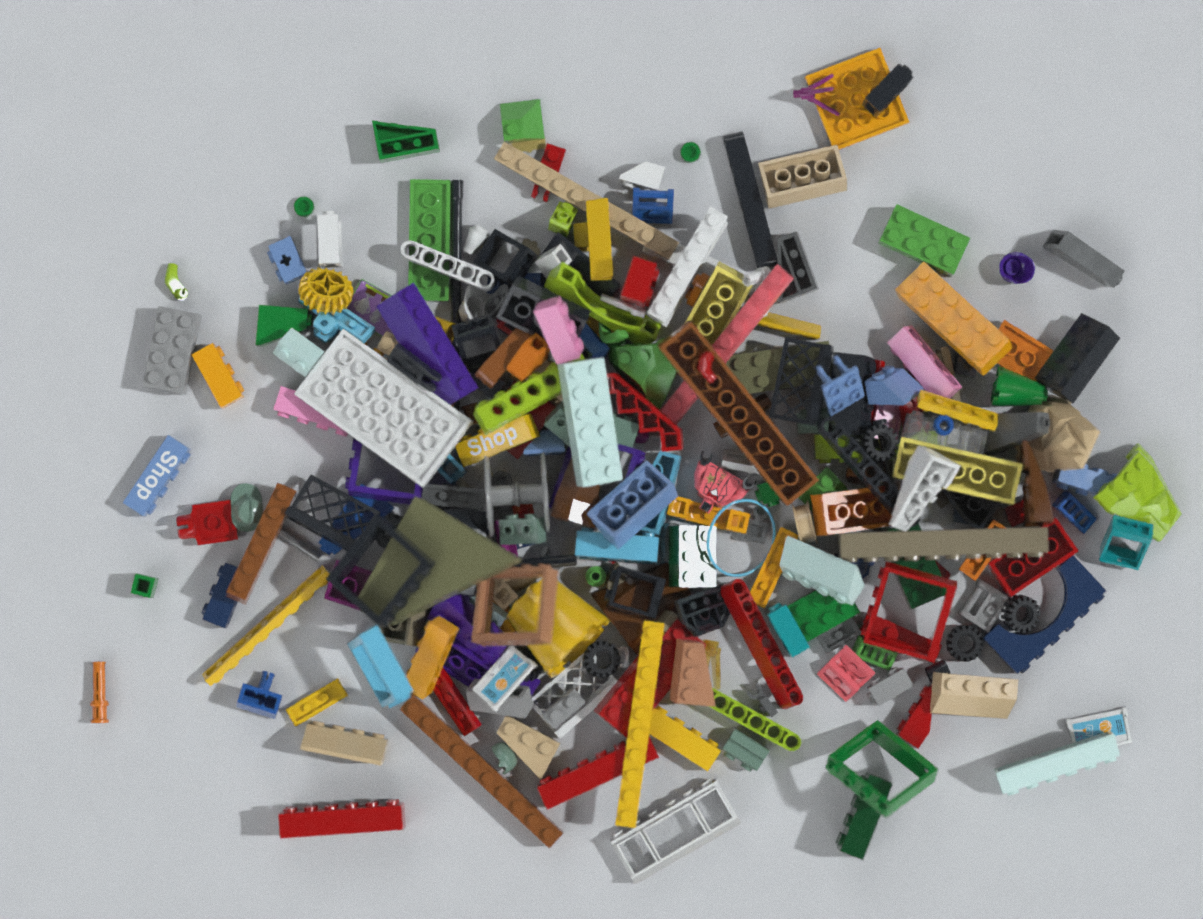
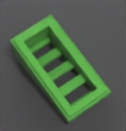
[851,635,898,671]

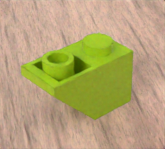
[548,201,578,237]

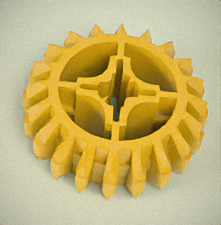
[298,267,353,315]

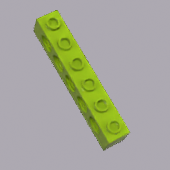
[473,353,585,436]

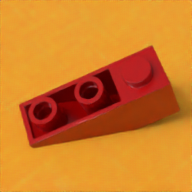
[896,684,932,749]

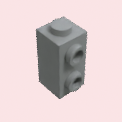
[866,666,914,706]

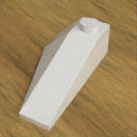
[889,445,961,531]

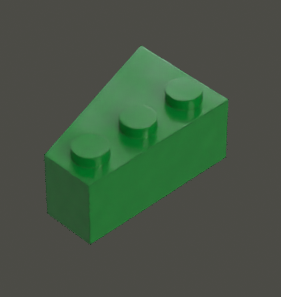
[372,120,440,163]

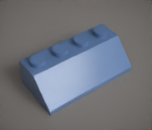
[587,460,678,550]

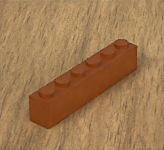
[226,483,297,605]

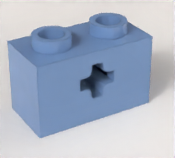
[267,236,307,285]

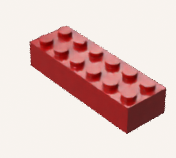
[593,619,706,738]
[537,736,659,810]
[278,799,406,839]

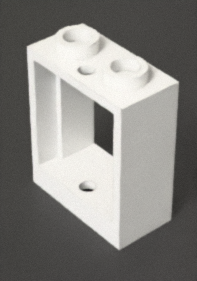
[317,211,343,268]

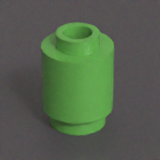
[586,566,606,587]

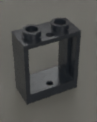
[861,63,914,118]
[473,229,538,286]
[452,314,500,373]
[604,566,666,621]

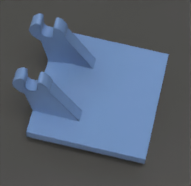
[815,355,865,416]

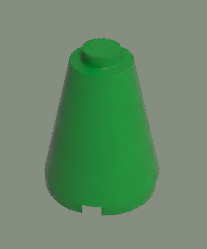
[990,366,1048,407]

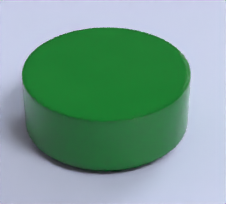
[680,142,701,163]
[294,196,315,217]

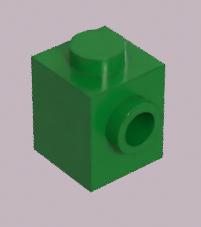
[754,483,780,507]

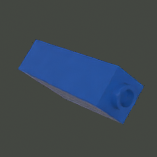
[318,483,395,556]

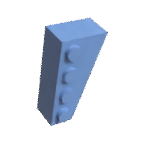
[1052,464,1117,496]

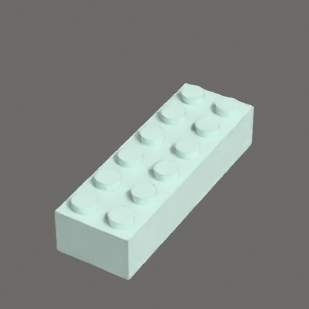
[557,358,623,487]

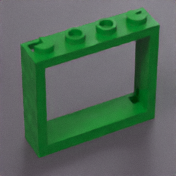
[825,720,938,818]

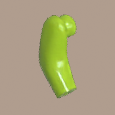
[164,263,188,300]

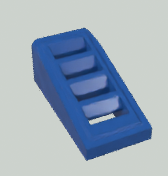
[1052,491,1097,534]

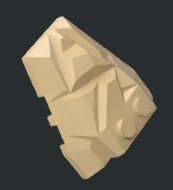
[1015,394,1100,472]

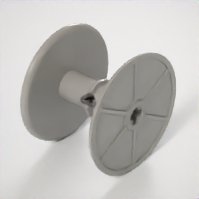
[485,452,550,537]

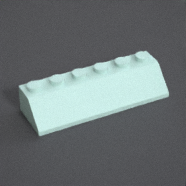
[994,731,1120,796]

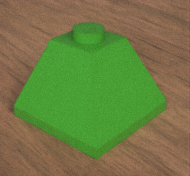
[500,99,545,144]
[798,467,848,512]

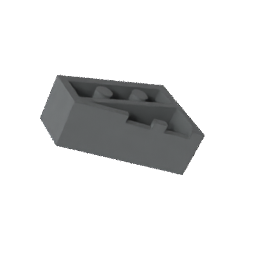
[777,231,819,304]

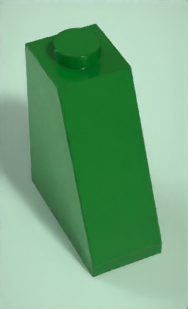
[255,305,313,347]

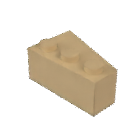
[497,716,561,780]

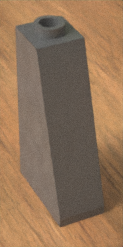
[1042,230,1125,288]
[976,412,1050,456]

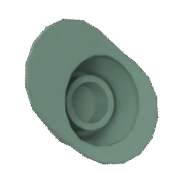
[231,483,263,532]

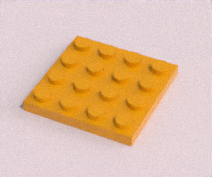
[805,48,910,150]

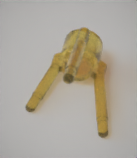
[703,639,721,690]

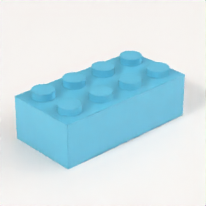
[575,528,659,565]

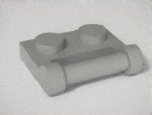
[957,579,1009,632]

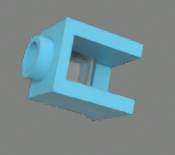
[437,454,467,485]

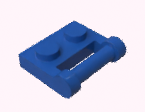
[632,188,674,224]

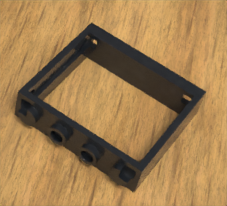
[326,515,436,627]

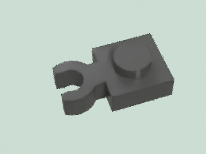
[744,506,769,544]

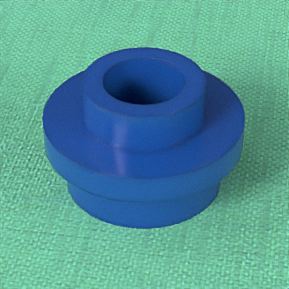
[933,415,954,436]

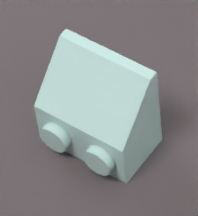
[273,328,324,377]

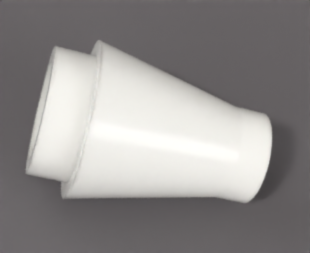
[463,224,489,255]

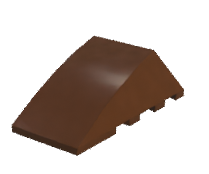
[1019,440,1054,527]
[591,562,692,656]

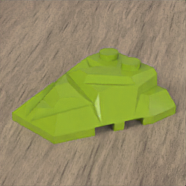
[1093,443,1182,542]

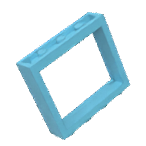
[347,626,413,709]

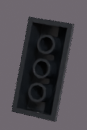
[542,232,620,297]
[496,275,591,340]
[828,352,876,439]

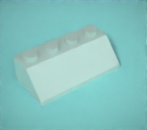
[780,536,865,605]

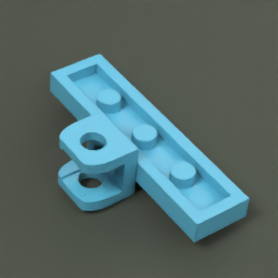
[299,297,375,343]

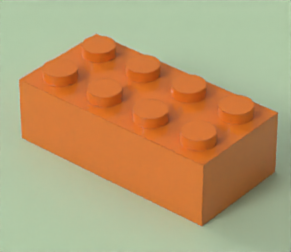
[811,485,892,536]

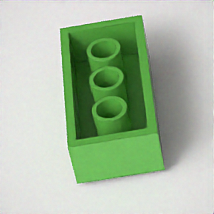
[878,204,970,277]

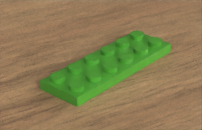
[408,179,451,302]

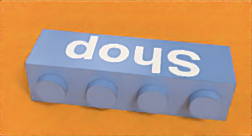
[123,435,191,517]

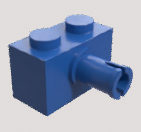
[236,671,282,719]

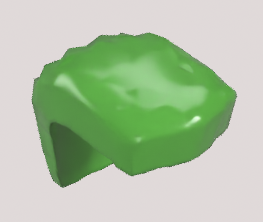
[599,322,629,344]

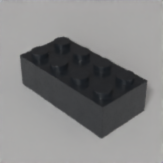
[1034,313,1120,404]

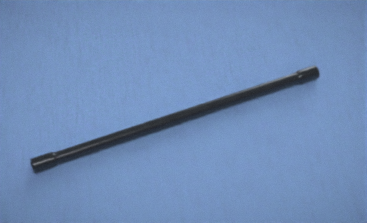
[451,180,463,443]

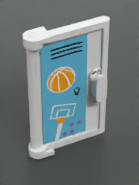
[472,645,537,712]
[1066,707,1132,746]

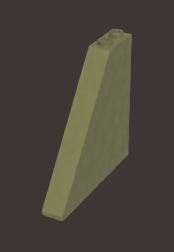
[359,496,522,625]

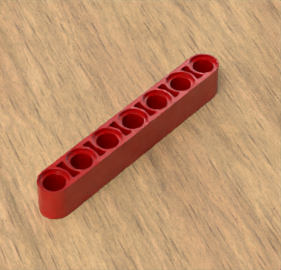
[720,579,803,710]

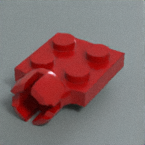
[176,500,238,546]

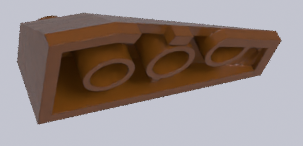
[550,457,600,528]

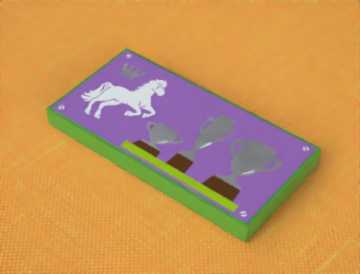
[347,279,392,337]

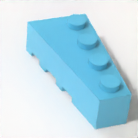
[641,451,682,535]

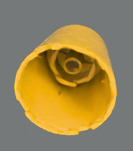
[507,579,610,678]

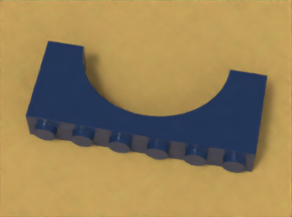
[982,555,1106,674]

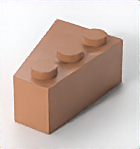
[669,639,716,707]

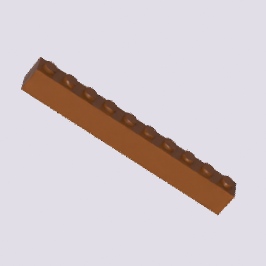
[399,694,564,849]

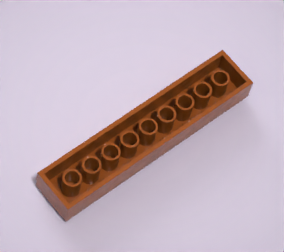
[657,320,819,506]

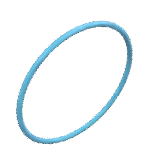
[707,499,776,577]

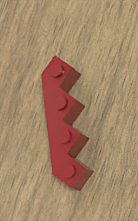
[606,373,684,452]

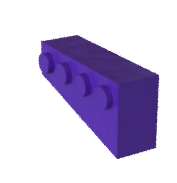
[427,594,508,665]

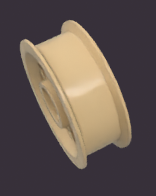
[792,500,818,544]

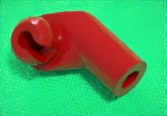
[698,351,717,384]

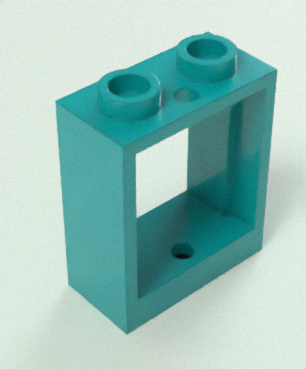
[1099,515,1153,570]
[766,603,810,658]

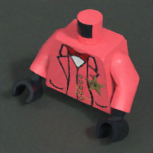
[694,450,757,514]

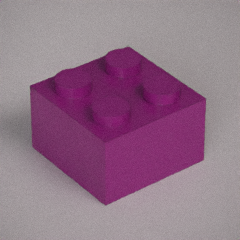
[324,560,373,611]

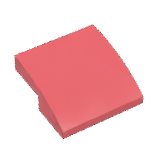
[817,645,875,702]

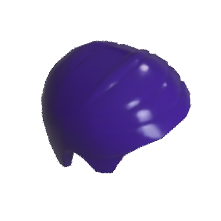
[999,252,1035,284]

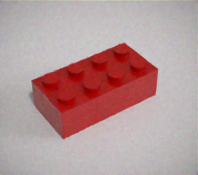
[621,256,660,309]
[987,517,1079,597]

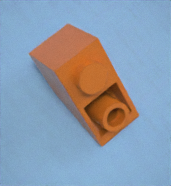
[506,333,550,381]

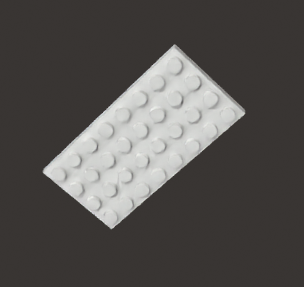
[294,329,473,488]

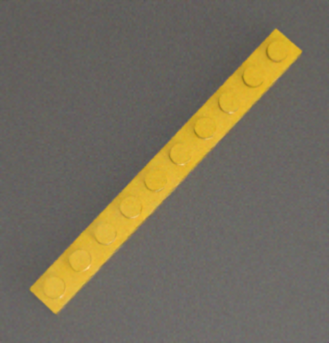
[615,620,665,828]

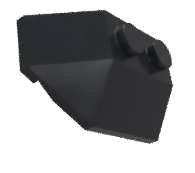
[673,584,730,637]

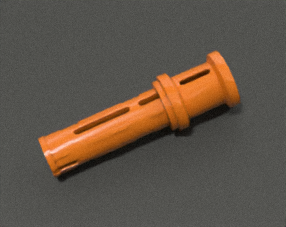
[90,662,109,723]

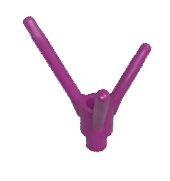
[793,74,840,116]

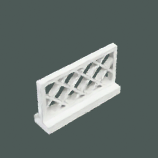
[532,653,618,739]

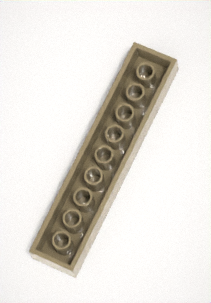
[837,527,1048,562]

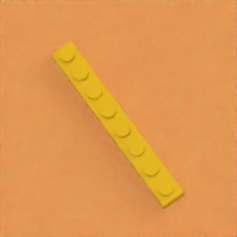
[202,565,330,686]

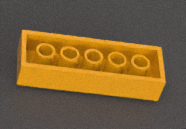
[895,262,1012,376]

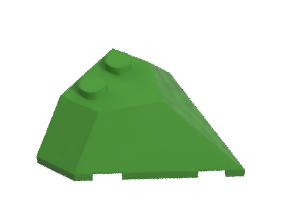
[606,338,677,409]

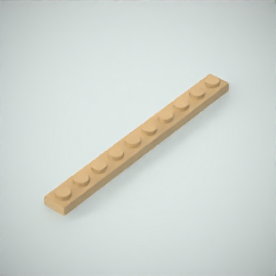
[494,142,679,260]

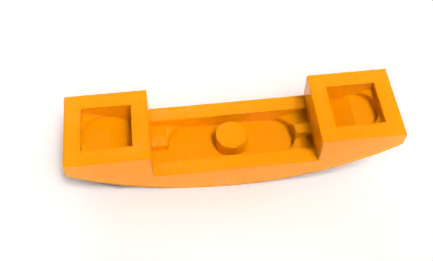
[667,496,750,534]

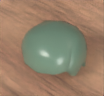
[492,742,518,775]

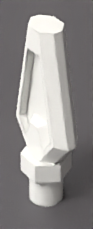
[600,294,646,318]

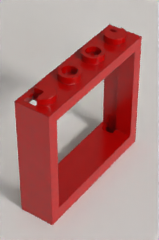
[861,561,957,662]

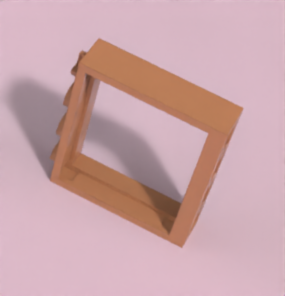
[471,564,558,646]

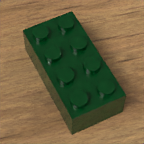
[885,523,946,609]
[835,772,893,860]

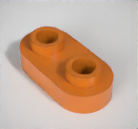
[685,272,710,307]

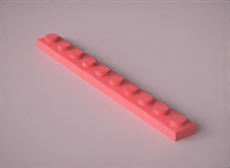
[661,265,794,424]

